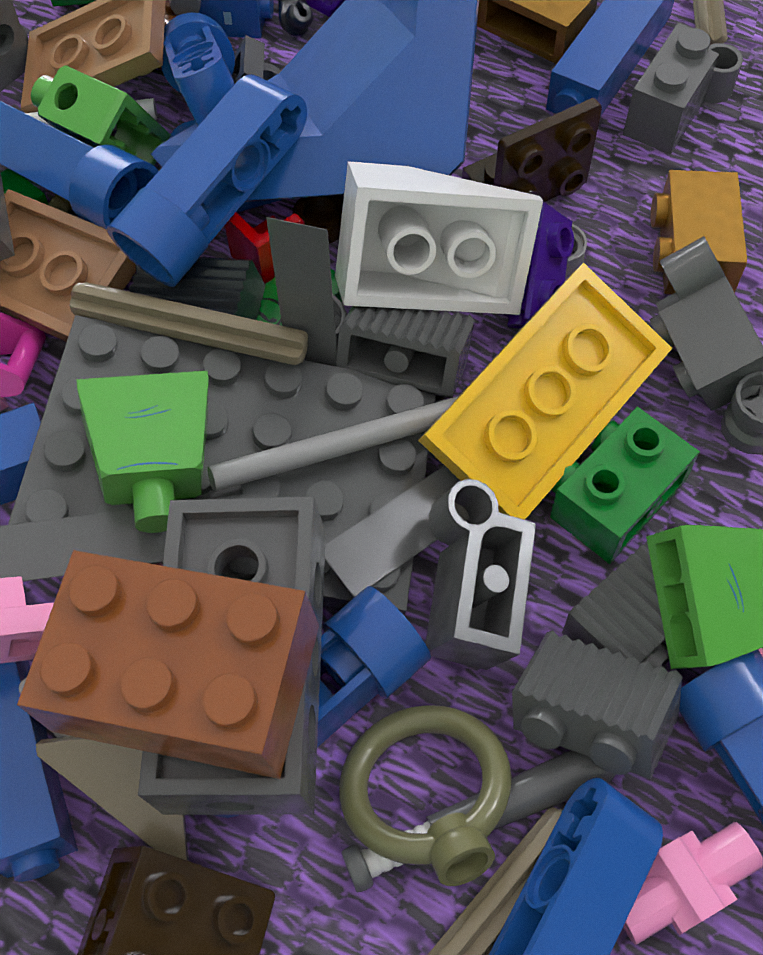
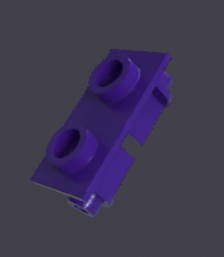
[503,202,574,329]

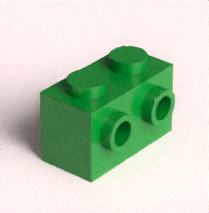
[550,406,700,564]

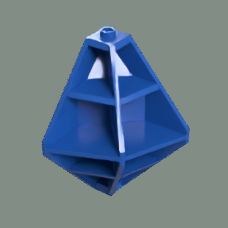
[151,0,479,212]

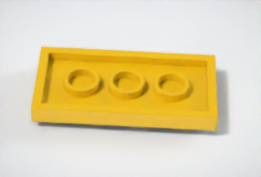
[418,263,672,520]

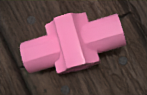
[623,822,763,945]

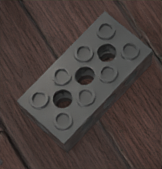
[138,496,326,815]

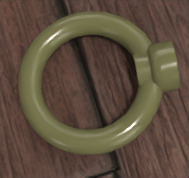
[339,705,511,886]

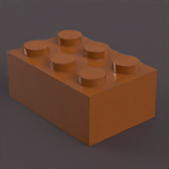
[17,550,319,779]

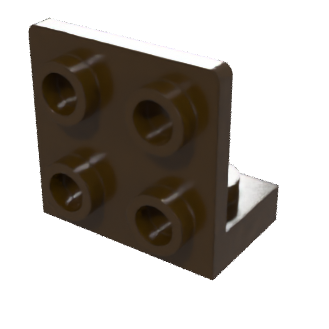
[462,98,602,202]
[77,845,275,955]

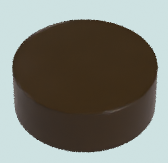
[292,195,344,244]

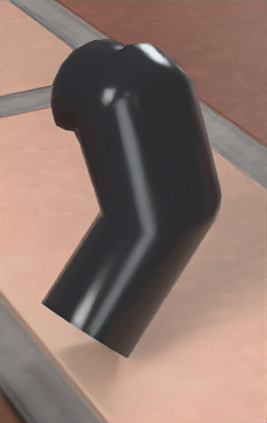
[278,0,313,36]

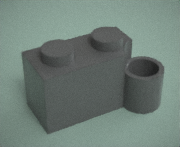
[623,23,743,154]
[649,236,763,411]
[425,479,536,670]

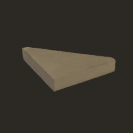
[36,736,189,861]

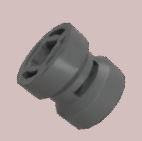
[721,371,763,454]

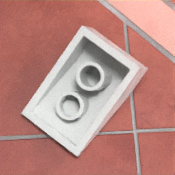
[335,162,543,315]

